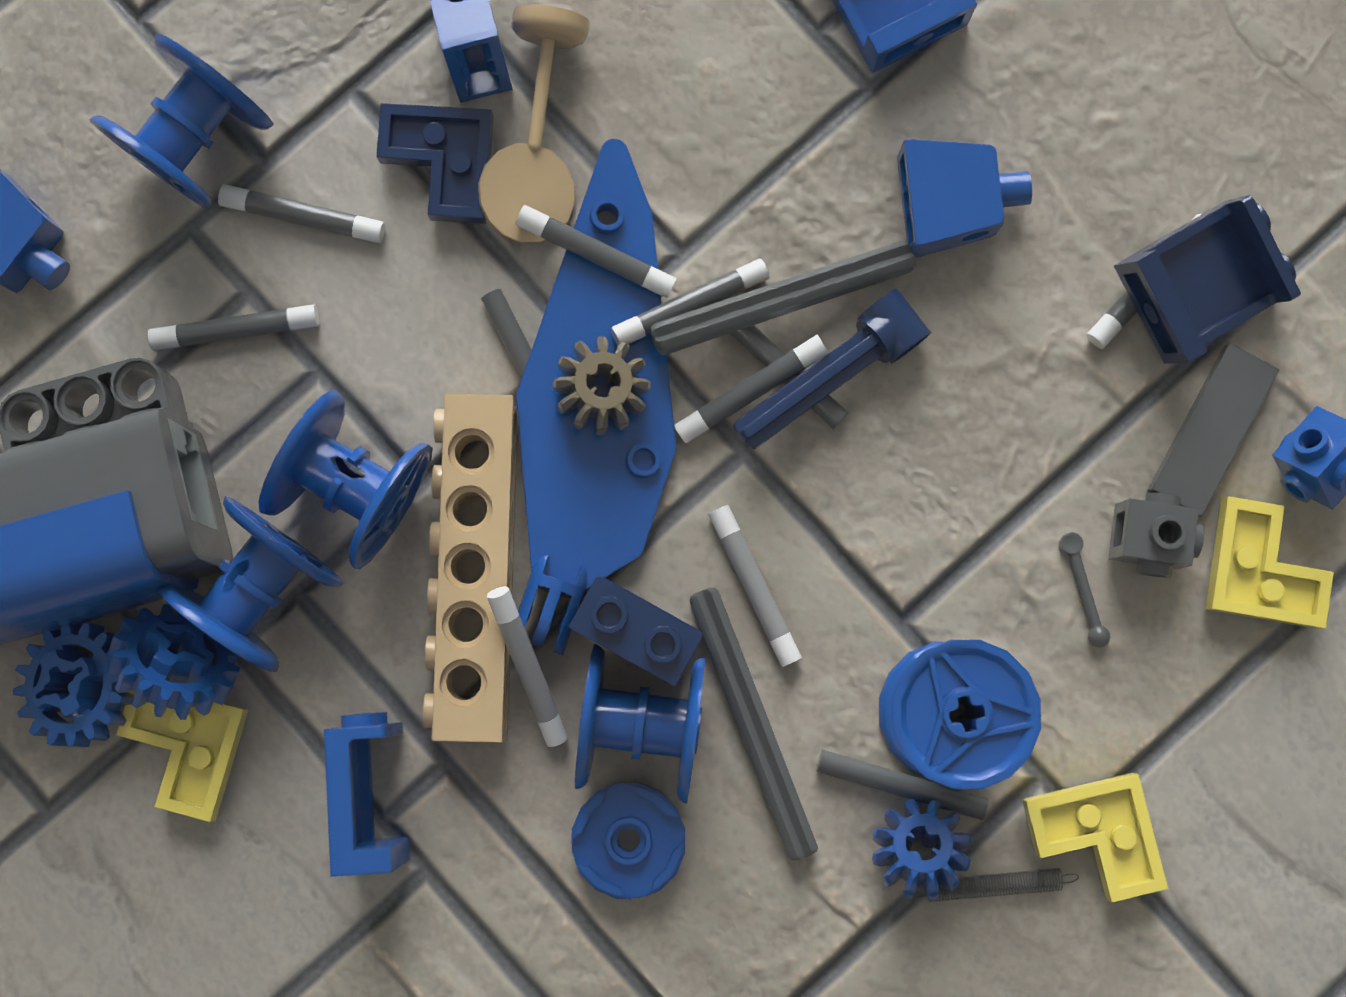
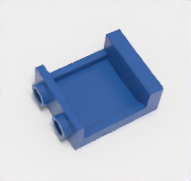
[832,0,977,74]
[324,712,410,877]

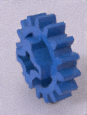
[107,604,240,720]
[13,622,134,748]

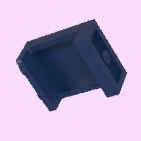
[1114,195,1301,364]
[569,576,702,686]

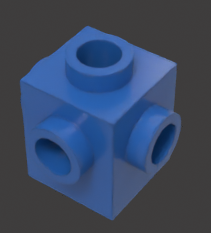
[1272,406,1346,510]

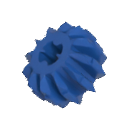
[872,799,971,901]

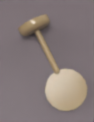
[478,4,590,243]

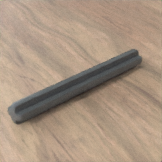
[651,241,916,355]
[690,587,818,861]

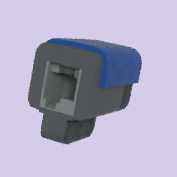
[0,358,233,645]

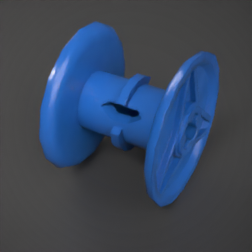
[90,33,274,210]
[258,389,433,570]
[157,496,344,672]
[879,640,1041,789]
[574,644,705,804]

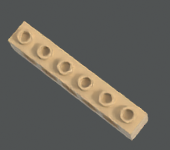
[423,394,518,743]

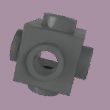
[1108,493,1204,578]

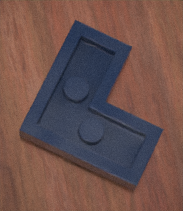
[376,103,494,224]

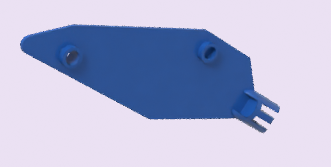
[516,139,676,655]

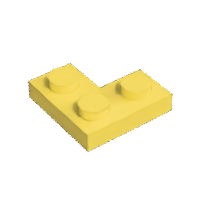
[1205,496,1334,629]
[116,690,249,822]
[1022,773,1168,902]

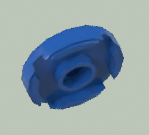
[571,782,685,899]

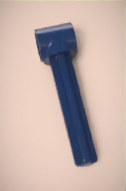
[733,288,932,450]

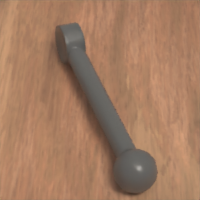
[1059,532,1110,648]

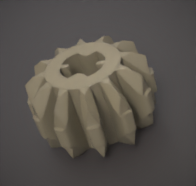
[552,336,651,435]

